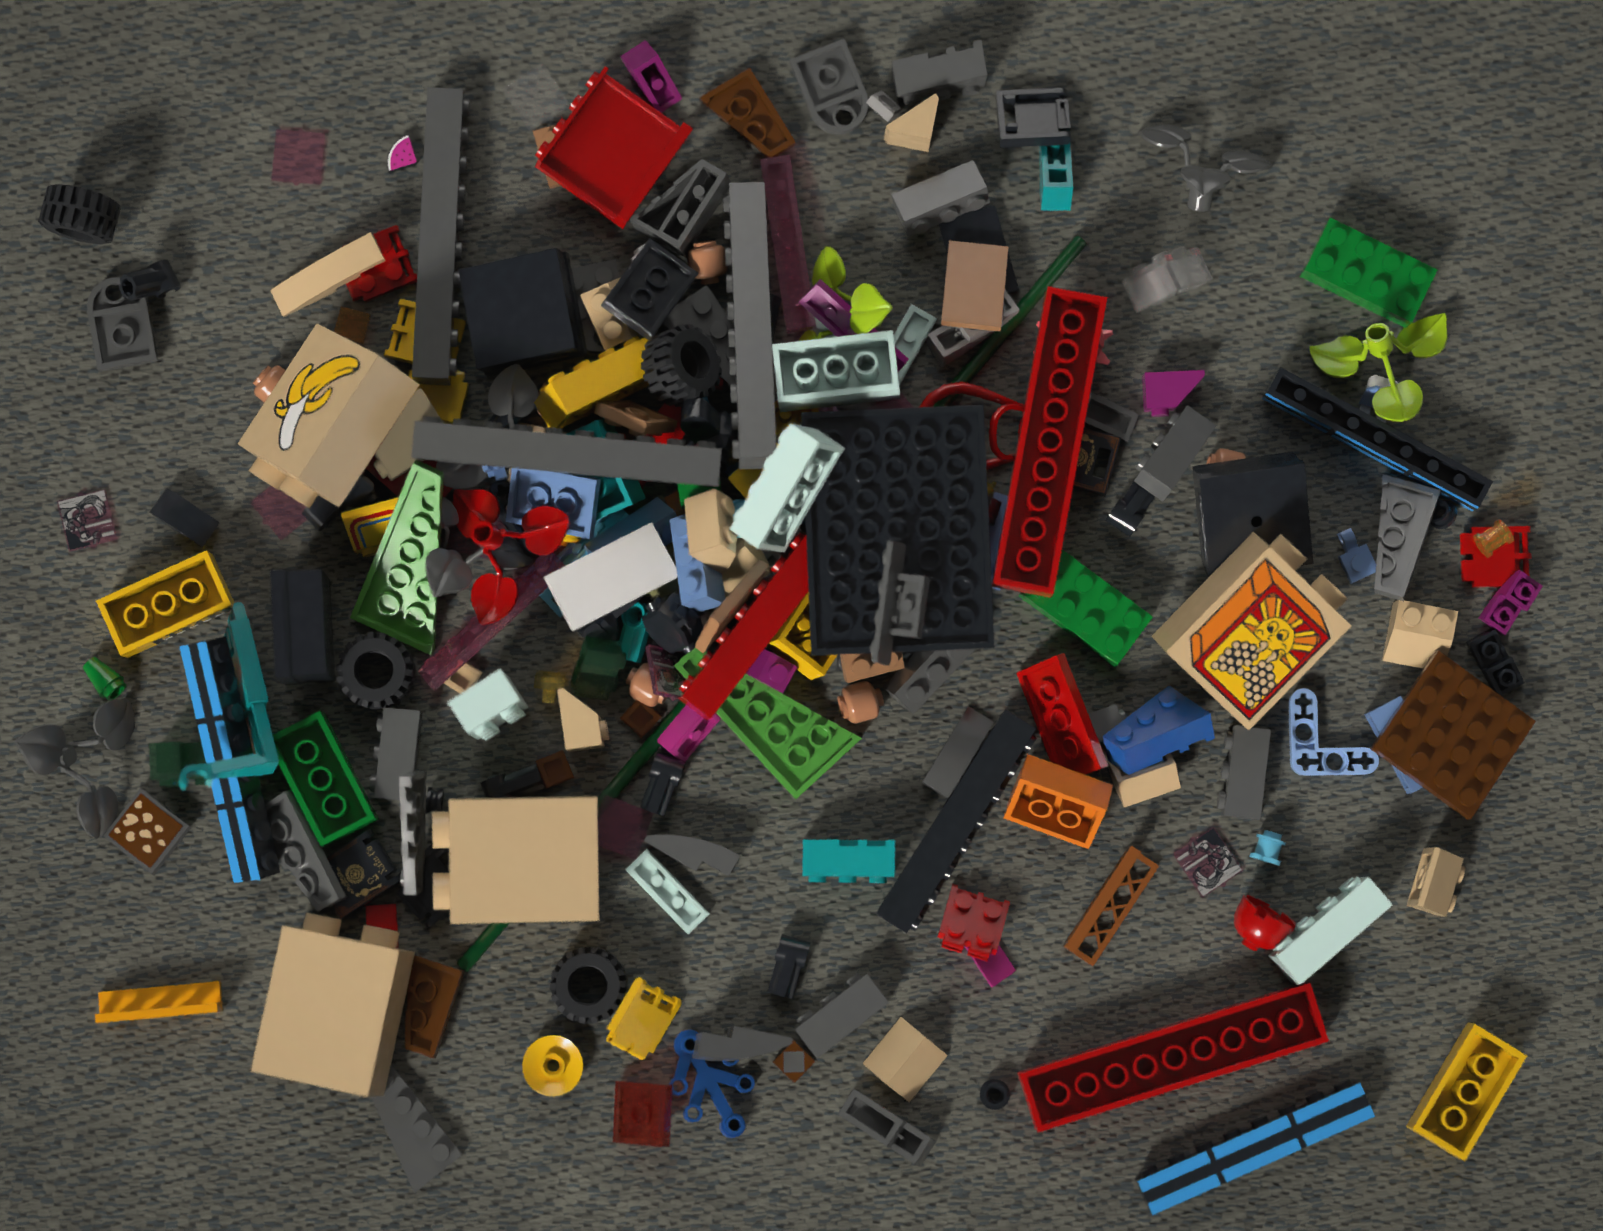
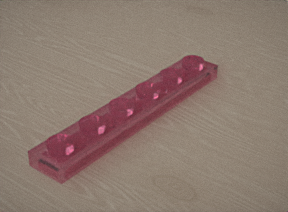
[760,155,817,333]
[418,552,566,691]

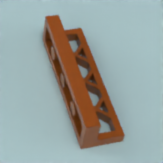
[1063,845,1159,966]

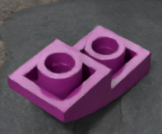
[1478,570,1543,635]

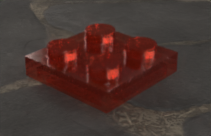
[613,1081,672,1147]

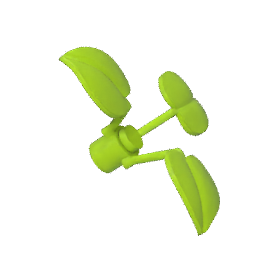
[799,246,893,341]
[1309,313,1448,422]

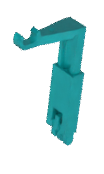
[179,602,279,791]

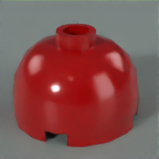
[1234,895,1297,951]

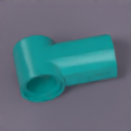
[615,602,649,663]

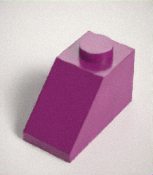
[620,40,682,113]
[1142,370,1205,417]
[746,649,797,693]

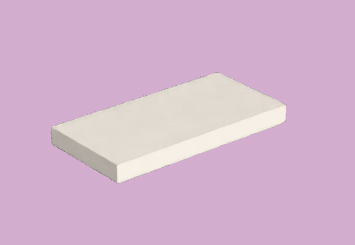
[544,522,678,632]

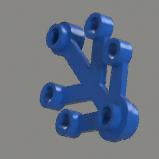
[668,1030,755,1138]

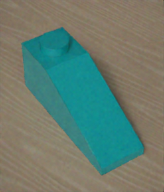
[1039,144,1073,211]

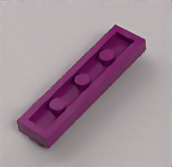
[799,279,909,372]

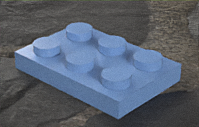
[506,468,601,539]

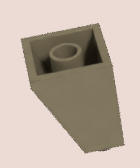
[373,388,443,481]

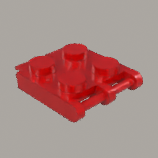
[342,225,417,303]
[1460,526,1532,588]
[937,883,1010,962]

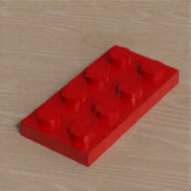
[1016,653,1108,775]

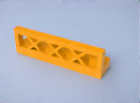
[95,981,223,1023]

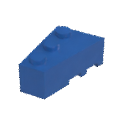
[1103,686,1215,775]

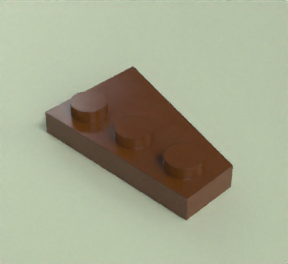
[699,68,796,160]
[405,955,465,1058]

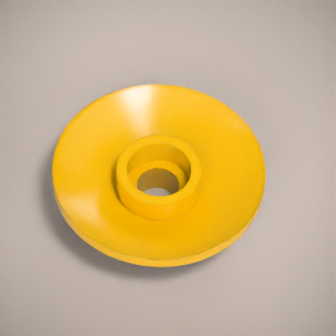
[522,1035,583,1097]

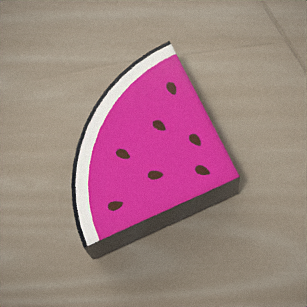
[387,135,418,173]

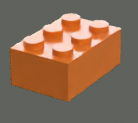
[1004,754,1113,849]

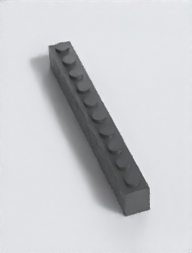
[412,87,470,385]
[723,182,776,469]
[411,416,722,487]

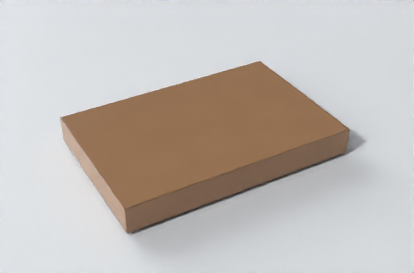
[941,240,1008,332]
[695,560,769,654]

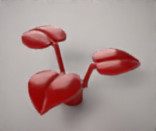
[453,489,570,625]

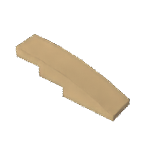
[270,232,386,317]

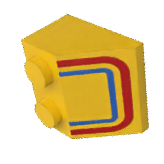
[341,497,399,557]

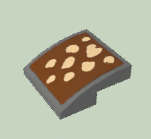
[103,788,192,875]

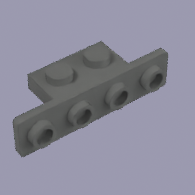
[870,541,930,665]

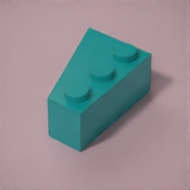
[802,839,895,883]

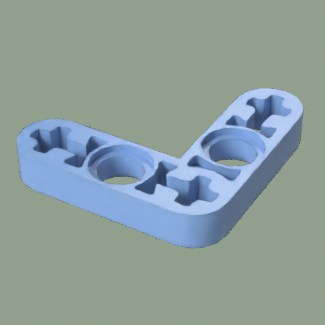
[1288,688,1379,776]

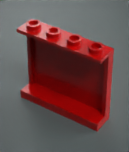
[535,66,693,229]

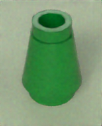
[83,657,126,700]

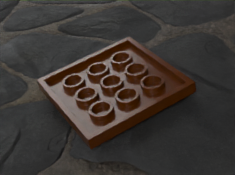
[1370,651,1536,820]

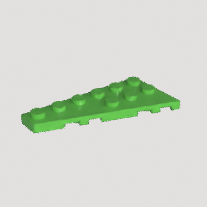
[350,460,444,655]
[674,648,862,799]

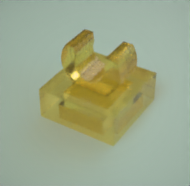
[534,670,567,703]

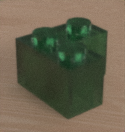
[149,741,206,787]

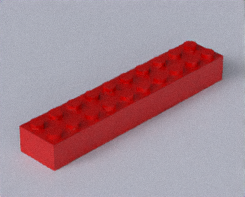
[992,286,1108,598]
[1017,982,1329,1132]

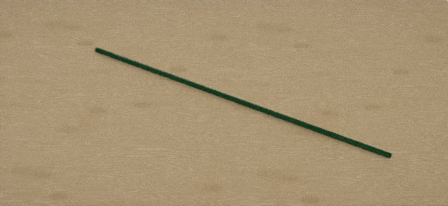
[457,235,1087,973]

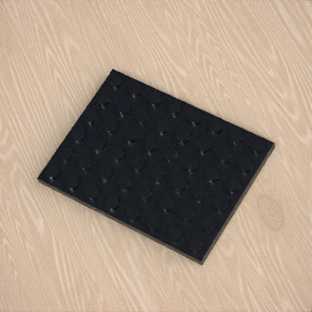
[801,405,995,656]

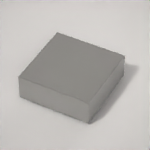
[866,91,902,122]

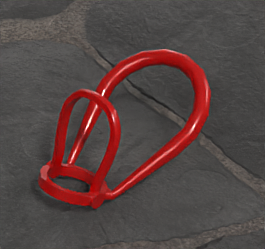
[918,381,1024,470]

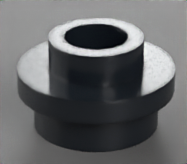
[1431,500,1457,529]
[980,1079,1010,1110]

